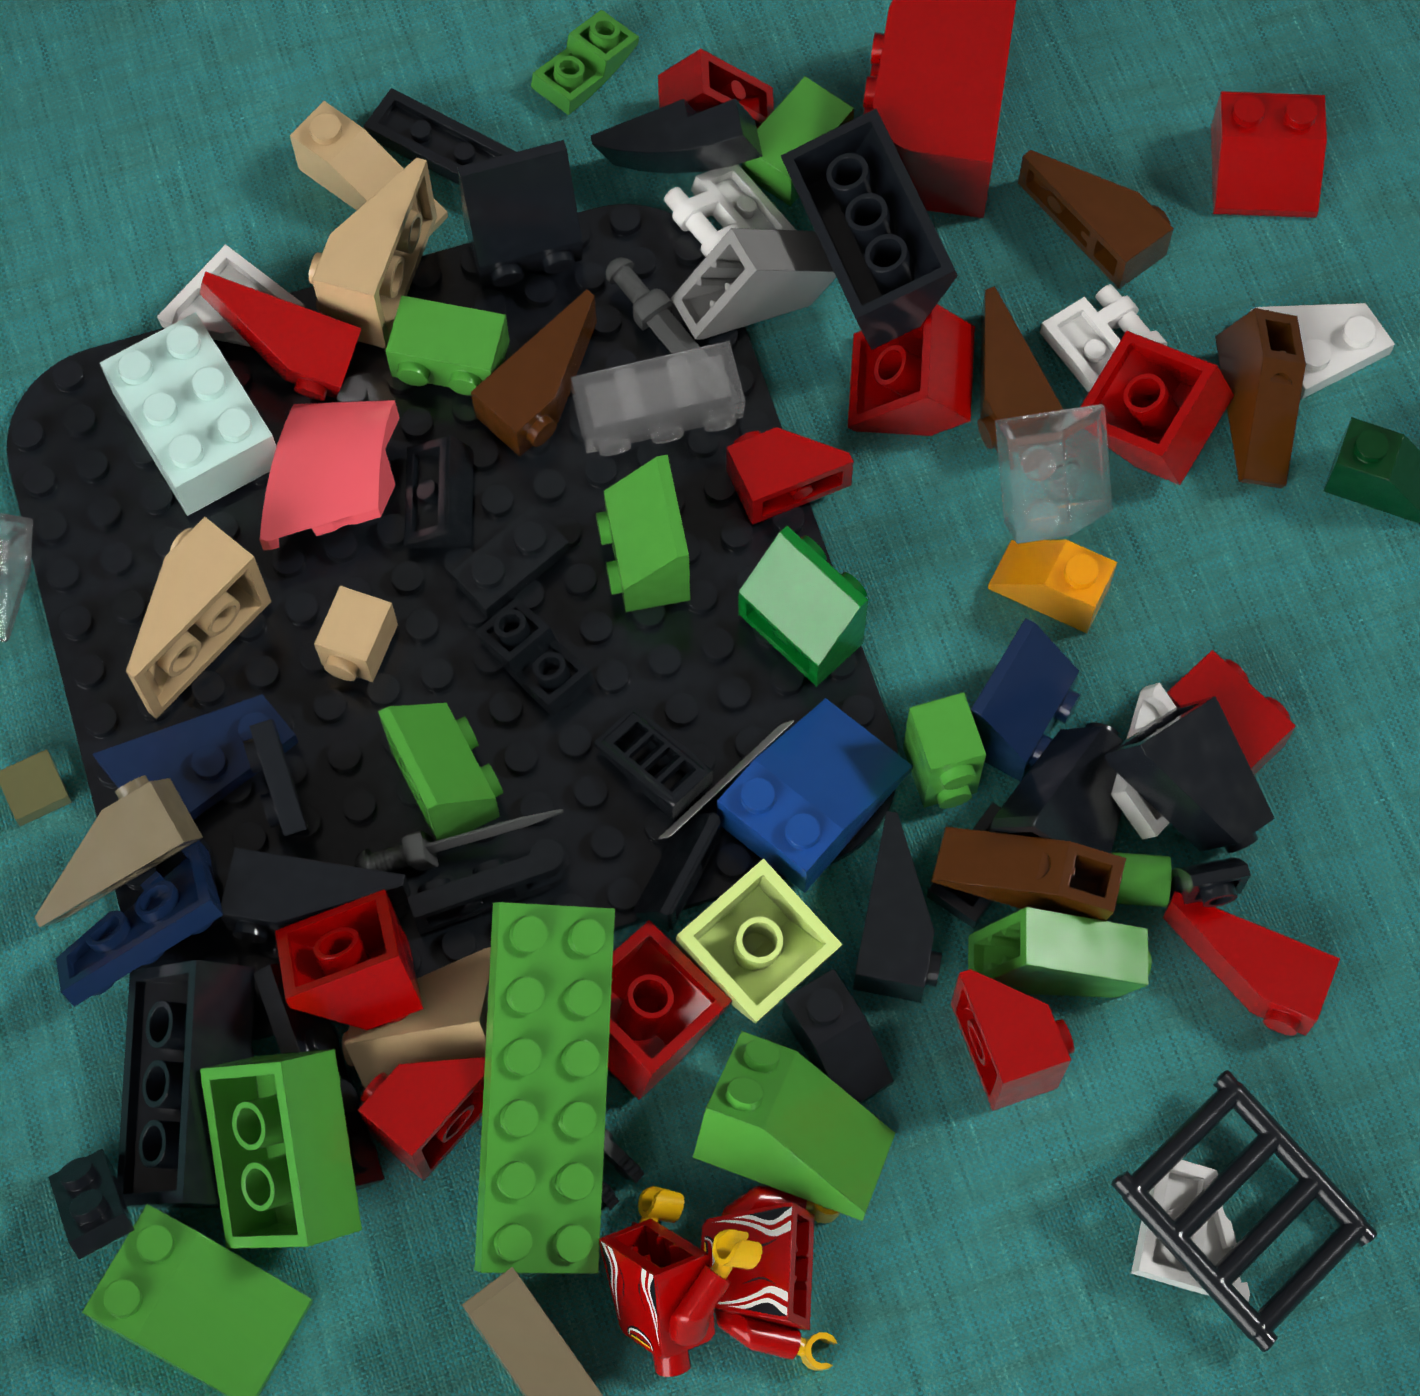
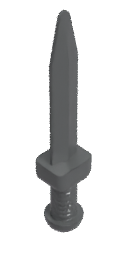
[606,257,740,415]
[355,809,564,872]

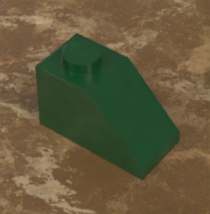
[1323,417,1420,524]

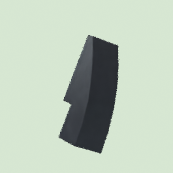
[590,99,763,174]

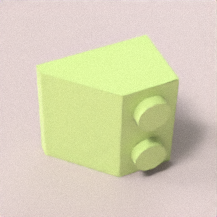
[675,858,843,1024]

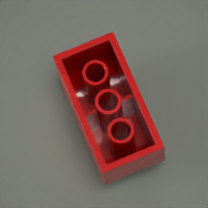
[863,0,1017,218]

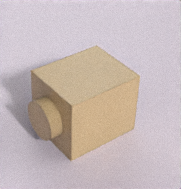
[314,586,398,682]

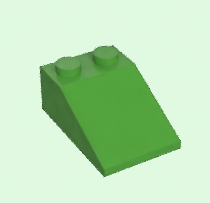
[693,1031,895,1221]
[82,1204,313,1396]

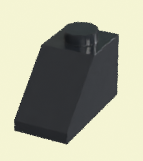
[782,969,894,1104]

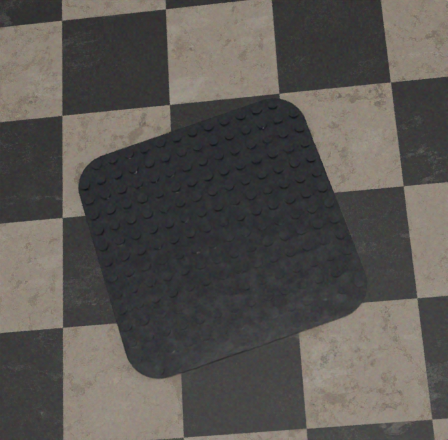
[7,204,898,1040]

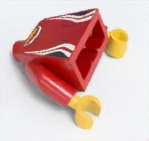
[701,1185,840,1371]
[599,1186,762,1377]

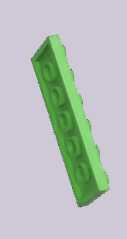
[474,902,615,1274]

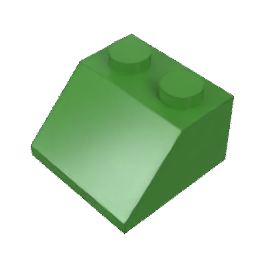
[596,455,690,612]
[378,703,503,841]

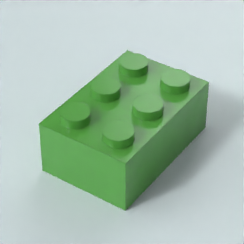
[200,1049,362,1249]

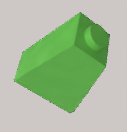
[968,907,1152,998]

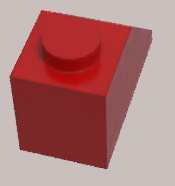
[658,48,774,129]
[726,427,854,525]

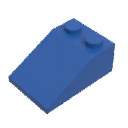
[717,698,913,893]

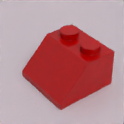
[1211,91,1327,218]
[848,304,975,436]
[1072,331,1234,485]
[275,889,424,1030]
[608,920,732,1100]
[951,969,1075,1111]
[358,1057,485,1181]

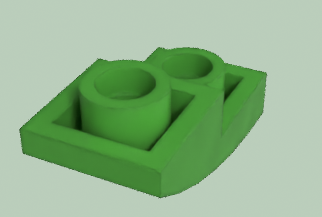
[531,9,639,115]

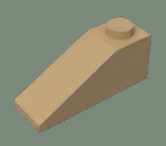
[290,101,448,236]

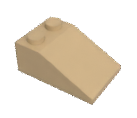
[309,158,437,349]
[126,517,272,719]

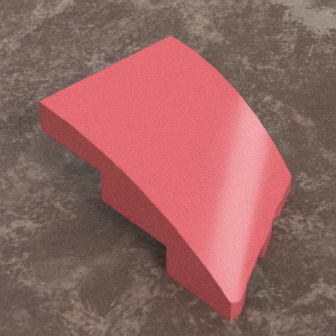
[260,400,400,550]

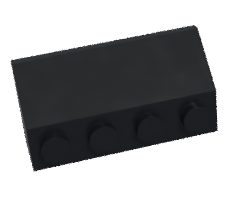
[781,109,958,350]
[117,960,257,1208]

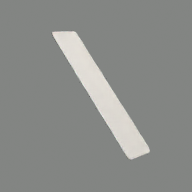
[658,720,794,839]

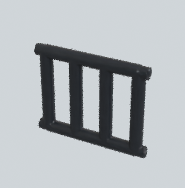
[1111,1070,1377,1352]

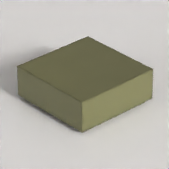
[0,749,72,826]

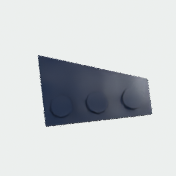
[92,694,299,820]
[56,840,223,1007]

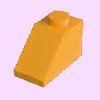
[988,539,1118,634]

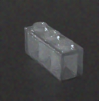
[571,341,746,456]

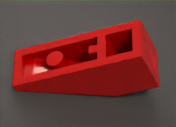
[199,271,361,401]
[1163,891,1340,1036]

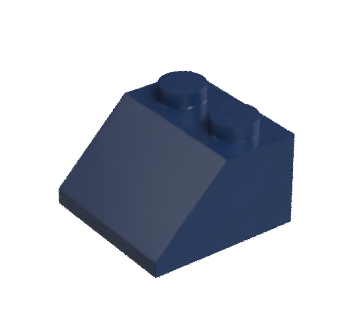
[971,618,1081,781]

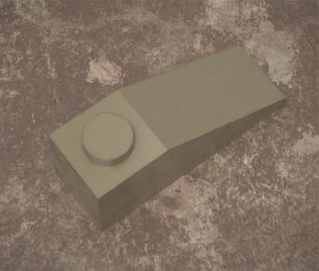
[34,775,203,927]

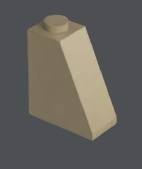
[462,1267,603,1396]

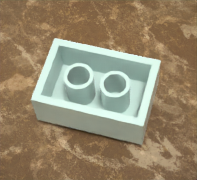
[100,312,277,516]

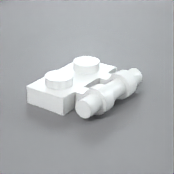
[664,164,796,257]
[1040,284,1167,393]

